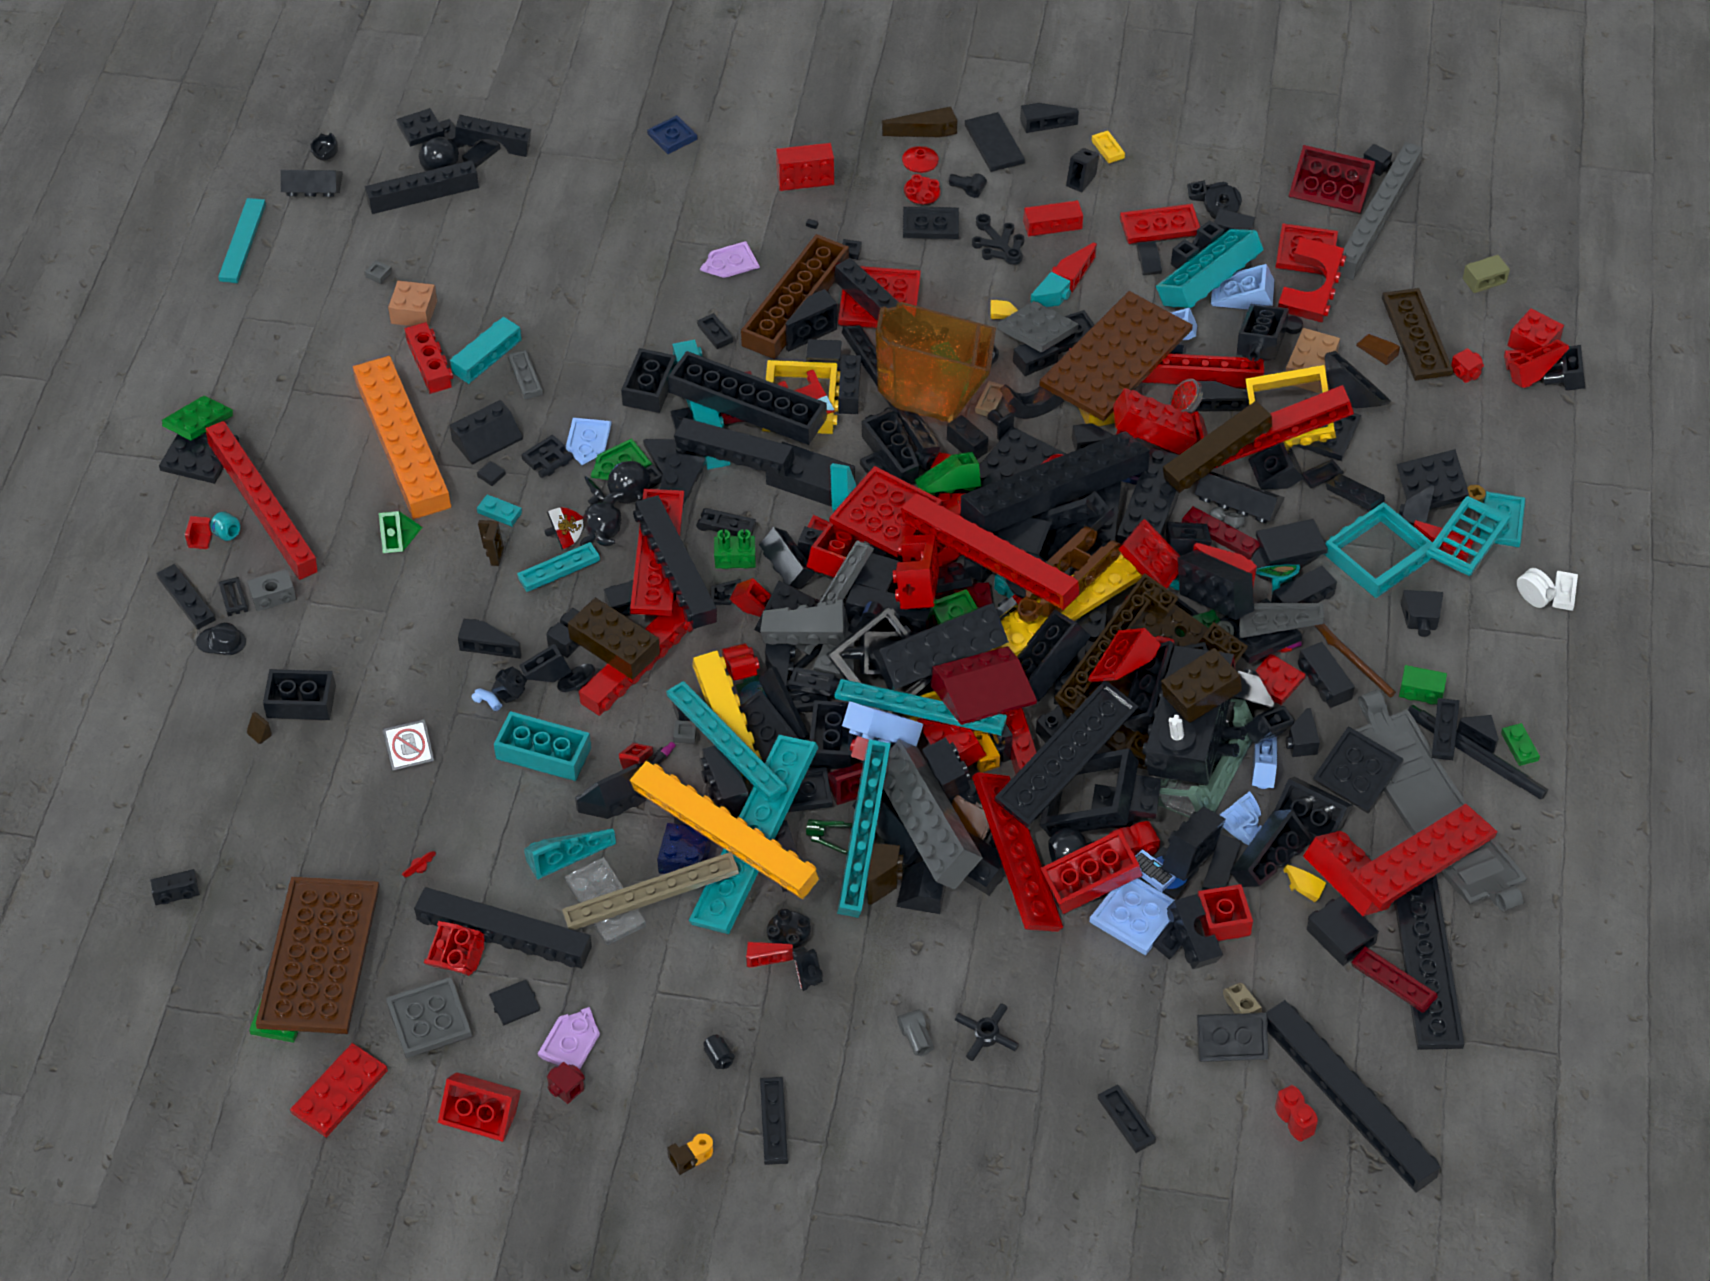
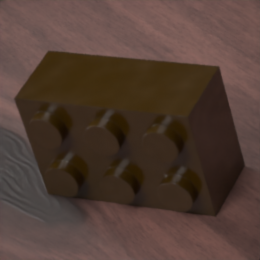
[1161,648,1242,723]

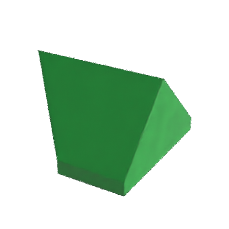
[379,511,423,553]

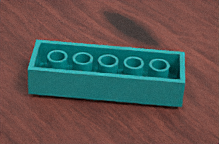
[1156,229,1264,308]

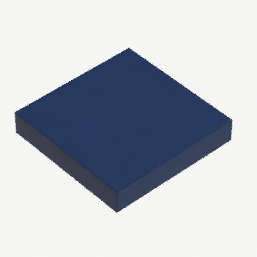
[647,115,698,154]

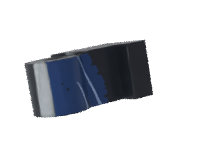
[848,601,883,638]

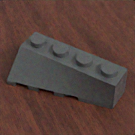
[760,599,849,645]

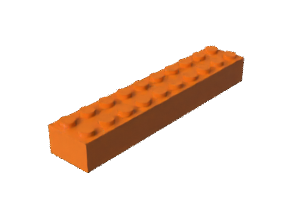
[352,356,451,519]

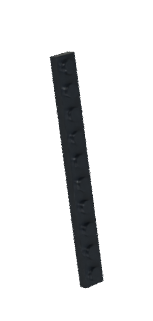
[841,325,941,454]

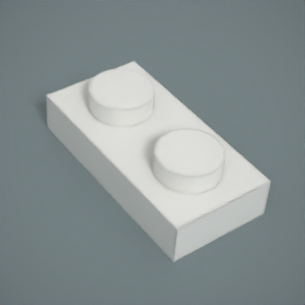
[1552,571,1578,611]

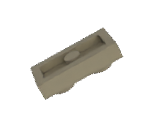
[975,381,1004,416]

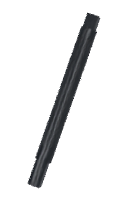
[1408,705,1549,800]

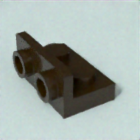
[478,520,504,566]

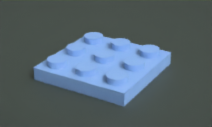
[1089,878,1174,956]

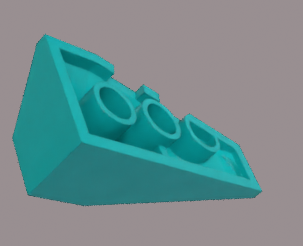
[524,828,616,880]

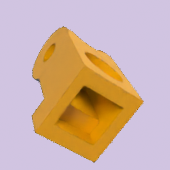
[973,730,1000,773]

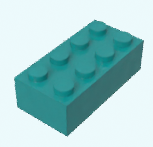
[494,711,591,781]

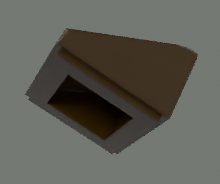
[247,712,272,744]

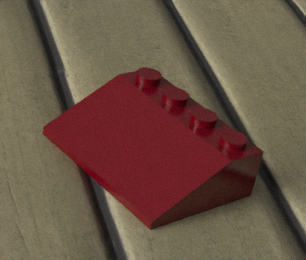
[1288,145,1375,214]
[931,646,1037,725]

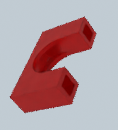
[1278,237,1347,323]

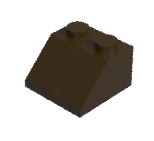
[868,843,904,905]

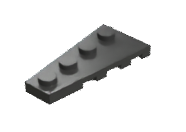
[1239,603,1324,638]

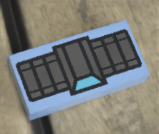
[1135,849,1176,892]

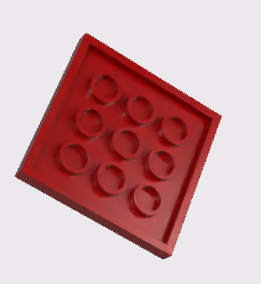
[838,266,921,328]
[829,466,942,558]

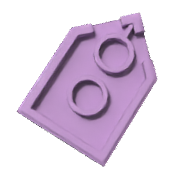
[700,241,760,278]
[538,1007,600,1069]

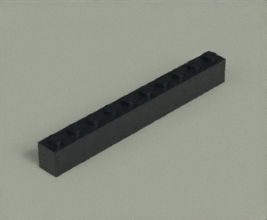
[1266,1000,1440,1193]

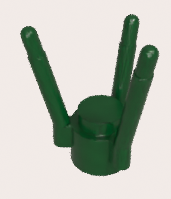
[806,819,852,854]

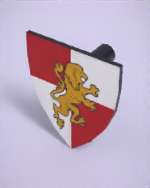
[545,507,583,550]

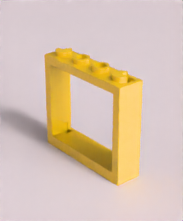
[762,360,840,434]
[1246,365,1336,451]

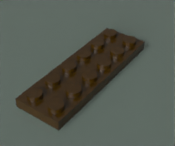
[1382,288,1453,381]

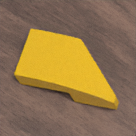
[990,300,1018,319]
[1283,865,1326,902]

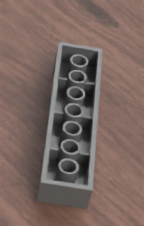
[883,739,983,890]

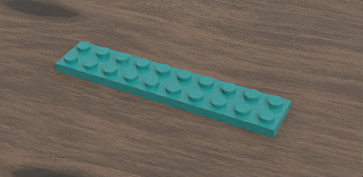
[689,735,818,934]

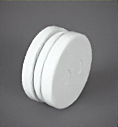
[1517,568,1556,608]

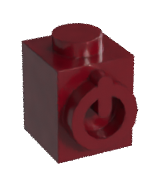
[547,1062,585,1104]

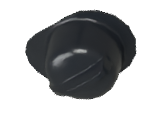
[196,622,246,655]

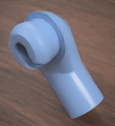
[472,688,502,711]

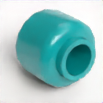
[210,512,241,541]

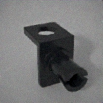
[987,409,1014,441]

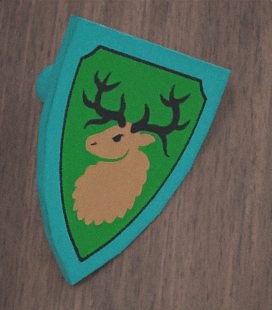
[1256,565,1300,592]

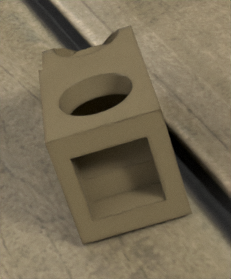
[1223,982,1262,1013]

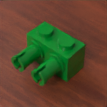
[714,529,756,569]

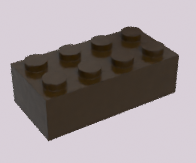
[568,597,660,680]

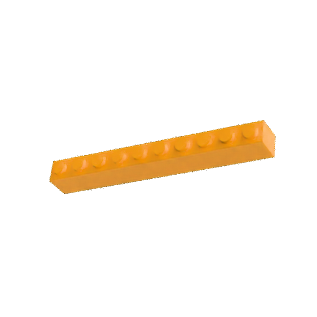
[630,761,819,900]

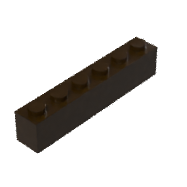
[1163,401,1272,493]

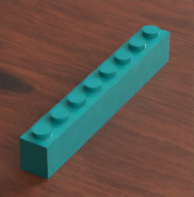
[672,340,730,470]
[837,739,891,918]

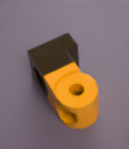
[667,1133,713,1175]

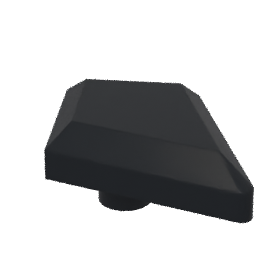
[711,579,741,605]

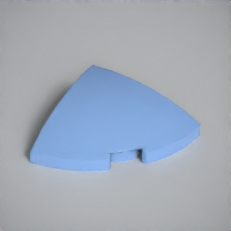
[1220,791,1262,845]

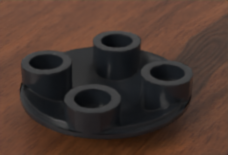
[767,909,811,948]

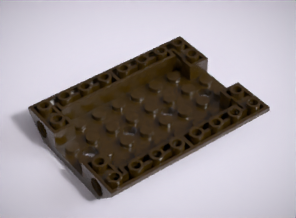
[1054,573,1248,770]

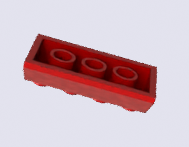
[1041,829,1143,914]

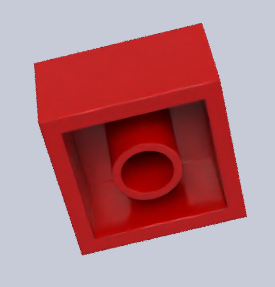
[1507,308,1564,354]
[1198,884,1253,941]

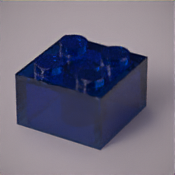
[657,823,711,874]

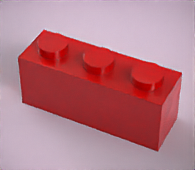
[1023,200,1083,237]

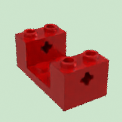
[893,534,940,609]

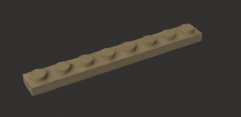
[562,852,739,930]

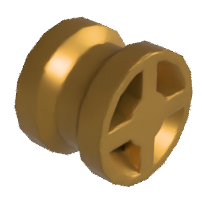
[1467,485,1486,510]

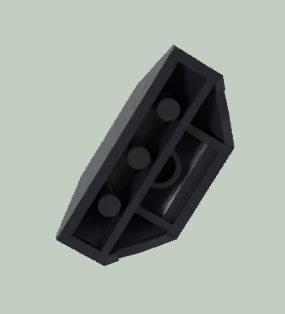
[1324,351,1391,408]
[575,761,654,819]

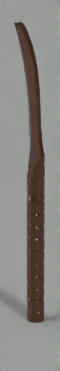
[1314,624,1396,698]

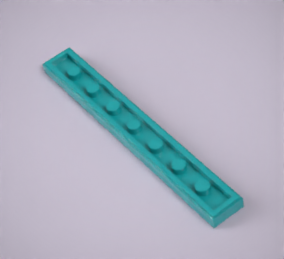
[835,679,1007,735]
[666,681,787,802]

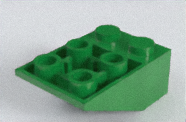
[915,452,981,495]

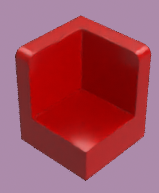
[185,516,213,549]

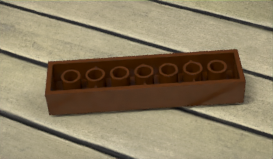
[741,234,849,359]

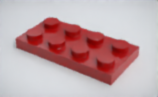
[1120,204,1200,244]
[290,1043,388,1138]

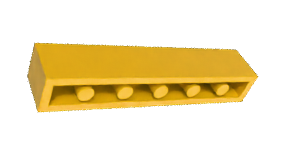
[693,651,761,776]

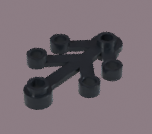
[972,213,1025,265]

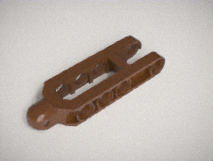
[1018,526,1121,622]

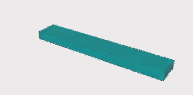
[218,198,266,283]

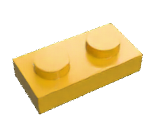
[1091,130,1125,164]

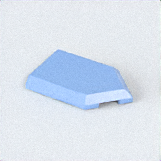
[566,418,612,465]

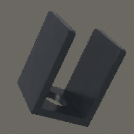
[806,339,842,371]

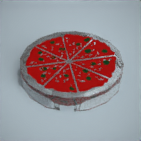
[1169,379,1203,412]

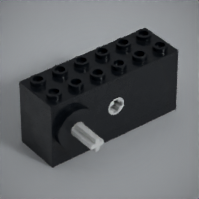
[1143,646,1236,785]

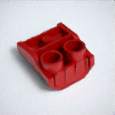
[423,921,484,976]

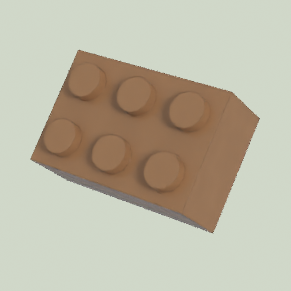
[1285,328,1340,394]

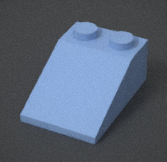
[1211,264,1274,309]

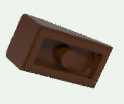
[1356,334,1400,365]

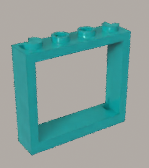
[1324,502,1433,598]

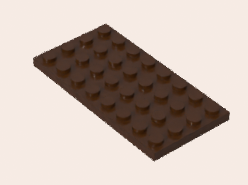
[1039,291,1193,421]
[256,877,380,1034]

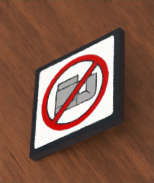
[383,719,434,771]

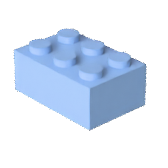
[842,701,923,746]

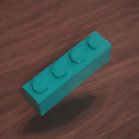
[450,316,522,384]

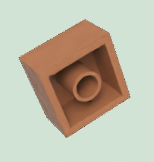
[388,281,437,327]

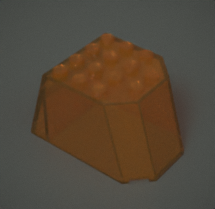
[876,302,996,422]

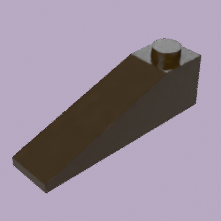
[882,106,958,138]

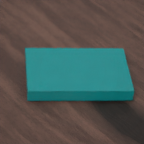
[1479,491,1525,547]

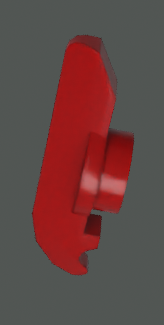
[401,851,436,878]

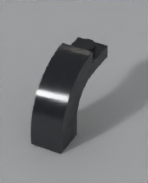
[1000,384,1065,419]

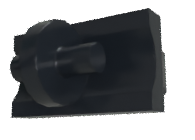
[793,947,823,991]

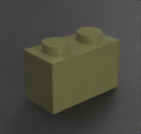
[1462,255,1510,293]

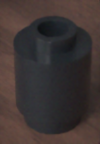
[703,1034,735,1069]

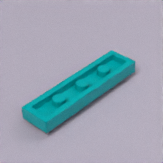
[517,542,600,592]

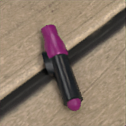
[651,742,676,765]

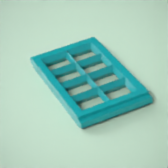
[1426,496,1511,576]

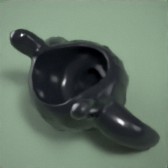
[580,491,625,546]

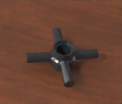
[955,1003,1019,1061]

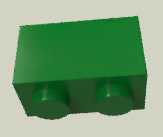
[1399,665,1447,705]

